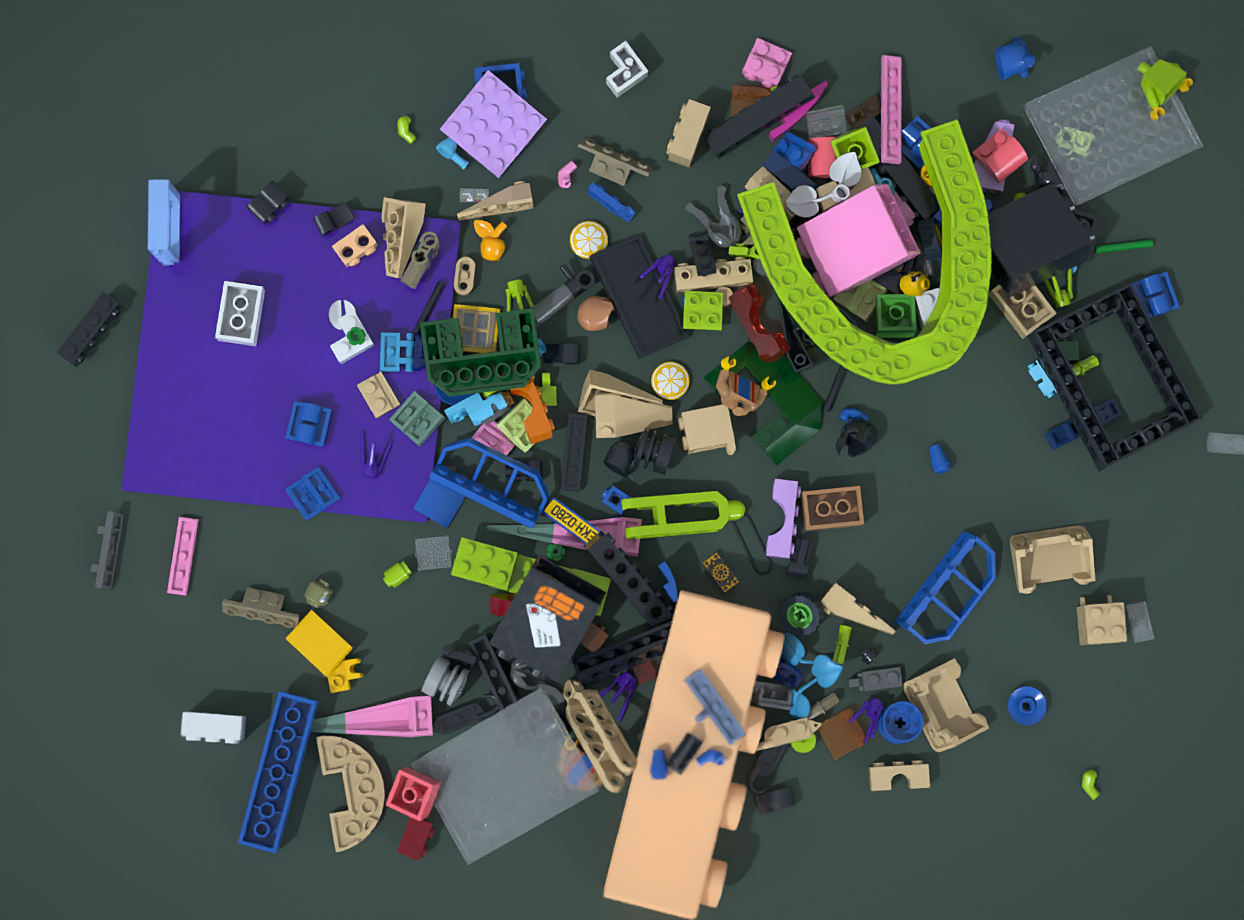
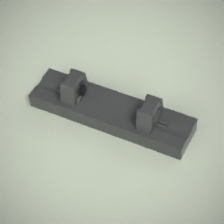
[91,511,124,590]

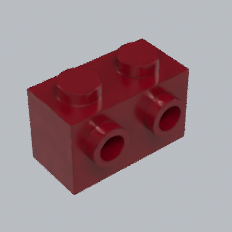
[397,817,435,861]

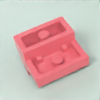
[973,128,1028,183]
[808,137,837,179]

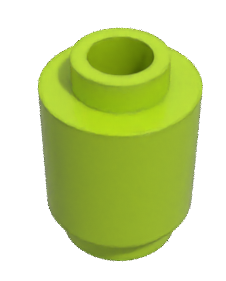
[382,561,412,588]

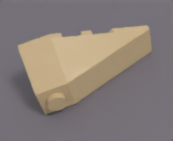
[457,181,534,221]
[382,197,425,278]
[578,370,663,417]
[595,393,672,438]
[821,583,895,635]

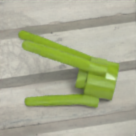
[1044,268,1074,307]
[506,280,534,311]

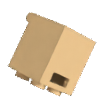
[678,405,736,455]
[1077,595,1127,645]

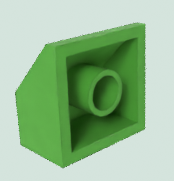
[874,294,916,338]

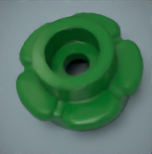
[347,327,366,346]
[547,543,566,561]

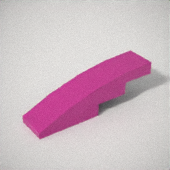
[769,81,828,143]

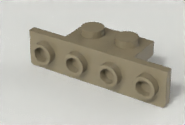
[578,139,652,186]
[222,587,299,628]

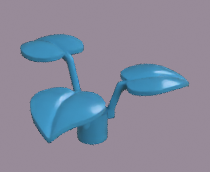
[782,632,843,720]

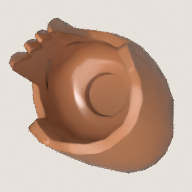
[577,296,615,331]

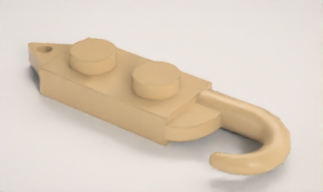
[756,717,822,751]

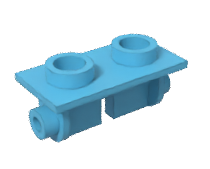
[1027,359,1057,398]

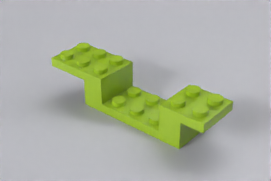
[451,537,611,617]

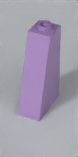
[974,120,1014,195]

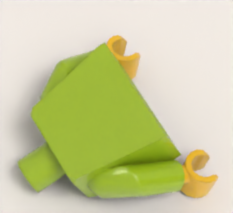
[1138,60,1193,120]

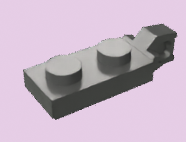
[848,667,903,691]

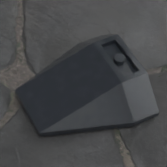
[778,293,858,373]

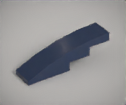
[762,150,822,213]
[1044,398,1123,451]

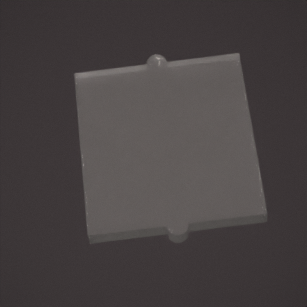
[415,536,452,571]

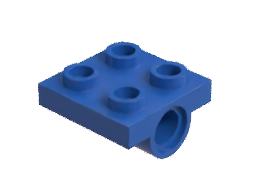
[901,116,931,170]
[1131,272,1180,318]
[285,401,332,447]

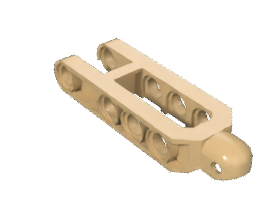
[563,679,637,793]

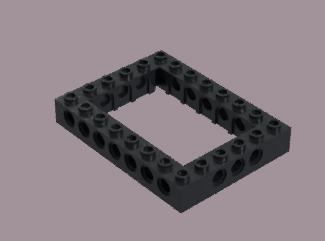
[1027,283,1203,472]

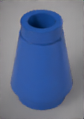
[929,444,950,474]
[649,750,669,780]

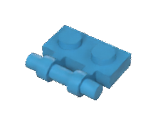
[380,332,416,372]

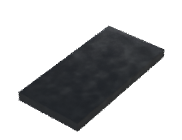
[589,235,689,359]

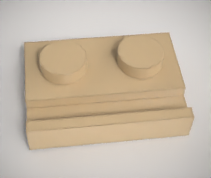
[357,372,400,419]

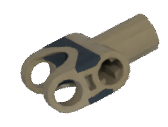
[400,232,440,289]

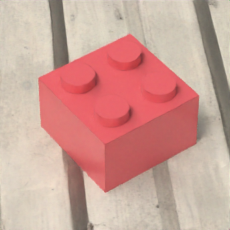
[386,767,441,821]

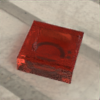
[632,661,657,684]

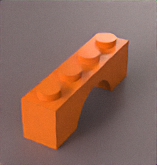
[509,376,555,445]

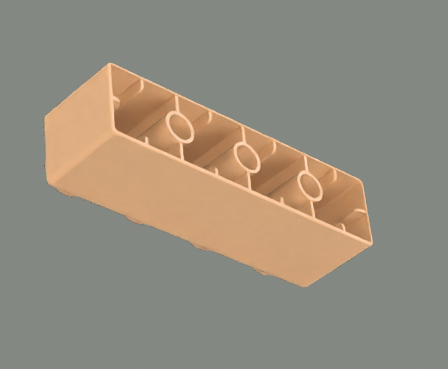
[603,590,784,919]

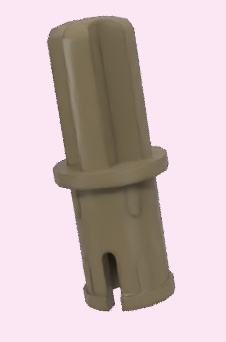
[807,693,840,720]

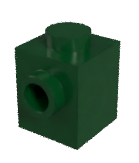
[1058,338,1079,362]

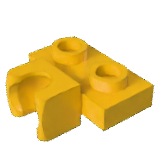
[328,657,364,693]

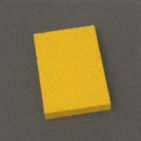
[286,610,353,677]

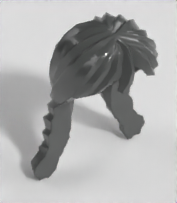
[685,185,742,247]
[510,659,572,703]

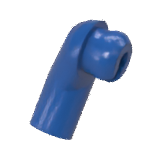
[839,408,869,422]

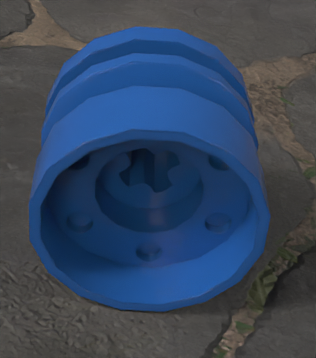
[878,701,923,744]

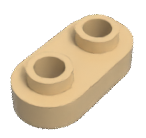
[454,257,475,296]

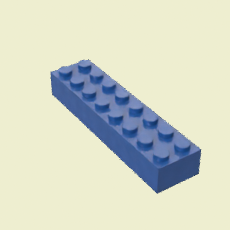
[238,691,319,853]

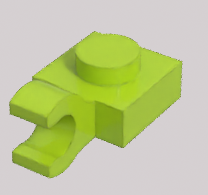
[729,244,760,260]
[539,373,557,406]

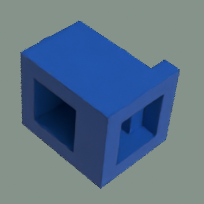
[601,486,631,515]

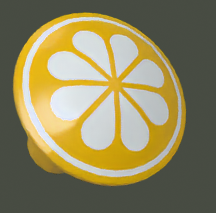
[570,221,608,259]
[651,362,689,400]

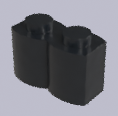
[246,180,291,225]

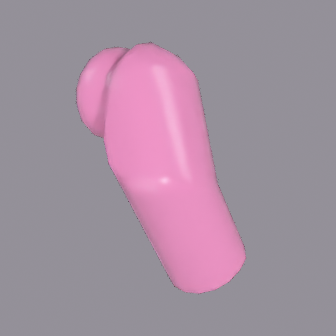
[558,161,577,188]

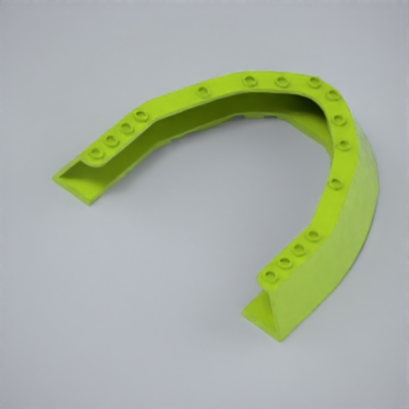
[737,120,991,384]

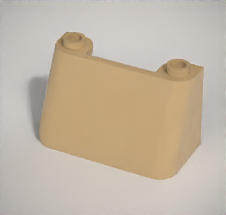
[1010,525,1095,594]
[903,658,989,752]

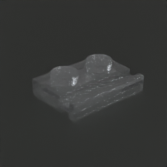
[806,105,847,139]

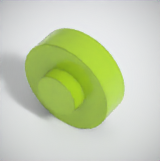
[791,733,816,753]

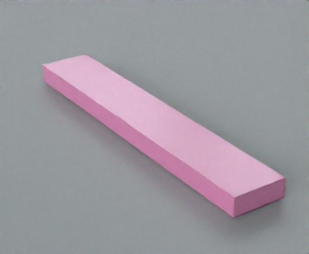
[881,55,901,164]

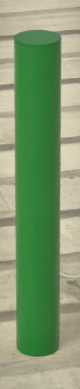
[1095,239,1153,254]

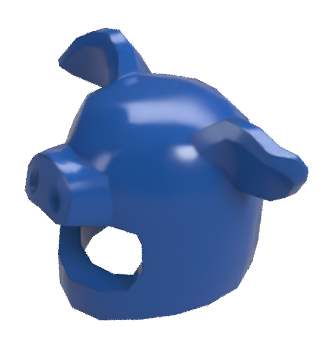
[994,37,1036,81]

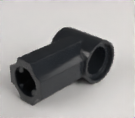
[505,461,543,481]
[787,538,813,579]

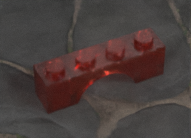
[728,285,790,362]

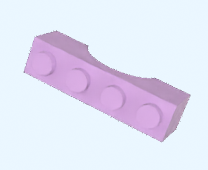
[765,479,801,559]

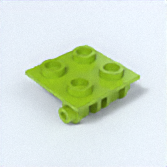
[683,291,723,331]

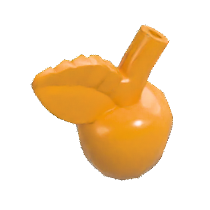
[474,219,507,261]

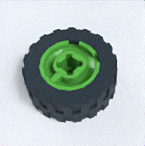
[779,591,824,636]

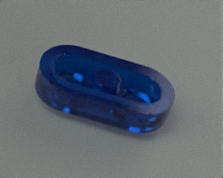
[413,333,425,371]
[773,658,803,688]

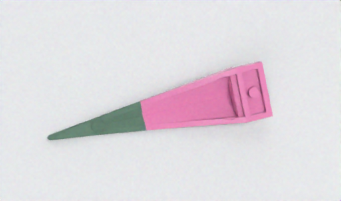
[486,517,642,557]
[311,696,433,737]

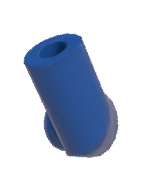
[695,749,726,767]

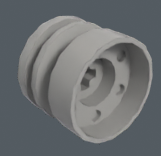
[421,655,469,706]

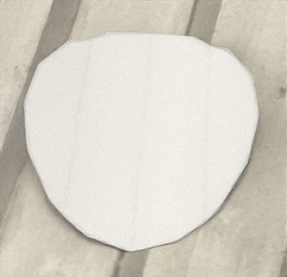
[329,300,356,330]

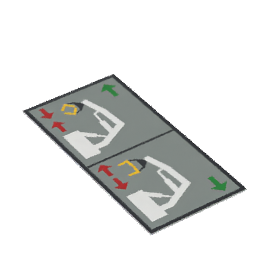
[459,188,489,203]

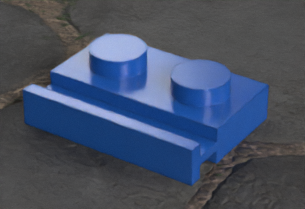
[771,131,817,171]

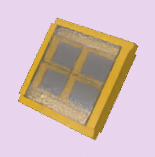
[453,305,500,353]

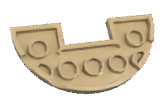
[316,736,385,852]

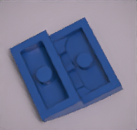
[285,467,340,522]
[413,479,466,528]
[658,562,678,604]

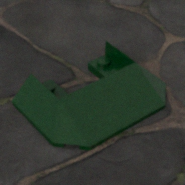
[420,308,541,397]
[703,342,823,466]

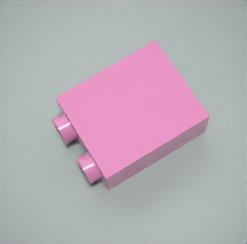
[797,184,921,297]

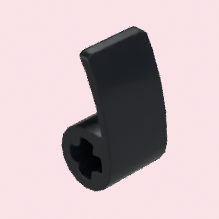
[313,203,354,236]
[544,343,581,365]
[755,786,796,814]

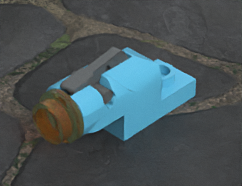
[444,390,514,426]

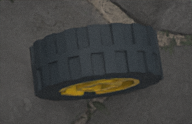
[919,217,942,261]

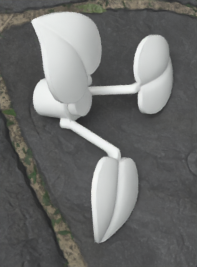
[785,152,861,218]

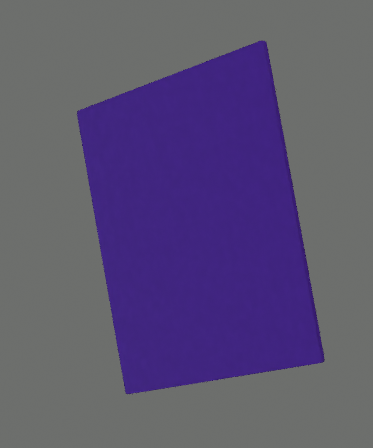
[122,191,461,523]

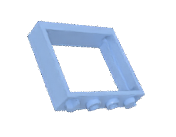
[148,180,180,266]

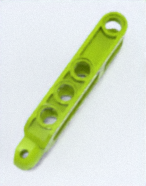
[621,491,745,539]

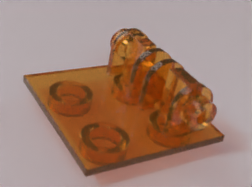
[730,85,771,118]
[816,708,868,760]

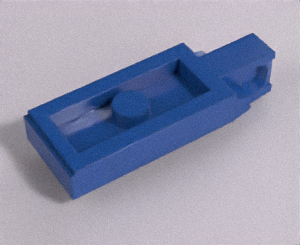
[587,182,636,223]

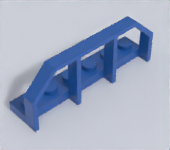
[429,438,550,529]
[894,531,996,644]

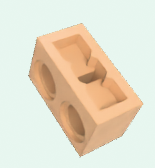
[332,224,378,267]

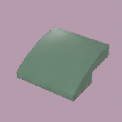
[389,391,445,447]

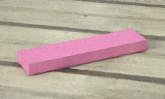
[167,517,199,596]

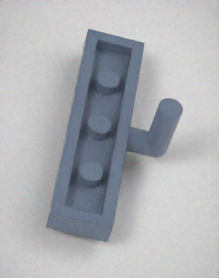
[684,669,746,745]

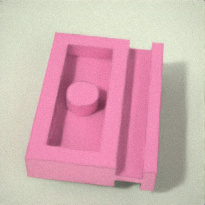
[472,421,515,455]

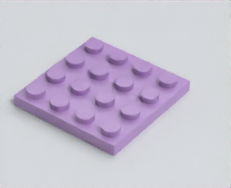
[440,70,547,178]

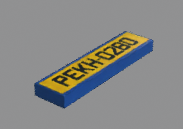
[542,497,606,553]

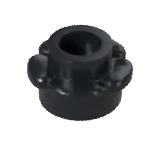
[861,648,878,665]

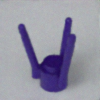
[640,255,676,299]
[360,431,393,477]
[600,672,637,722]
[849,698,884,744]

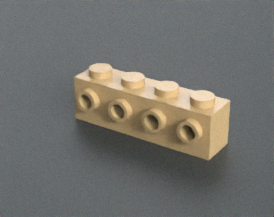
[674,257,753,293]

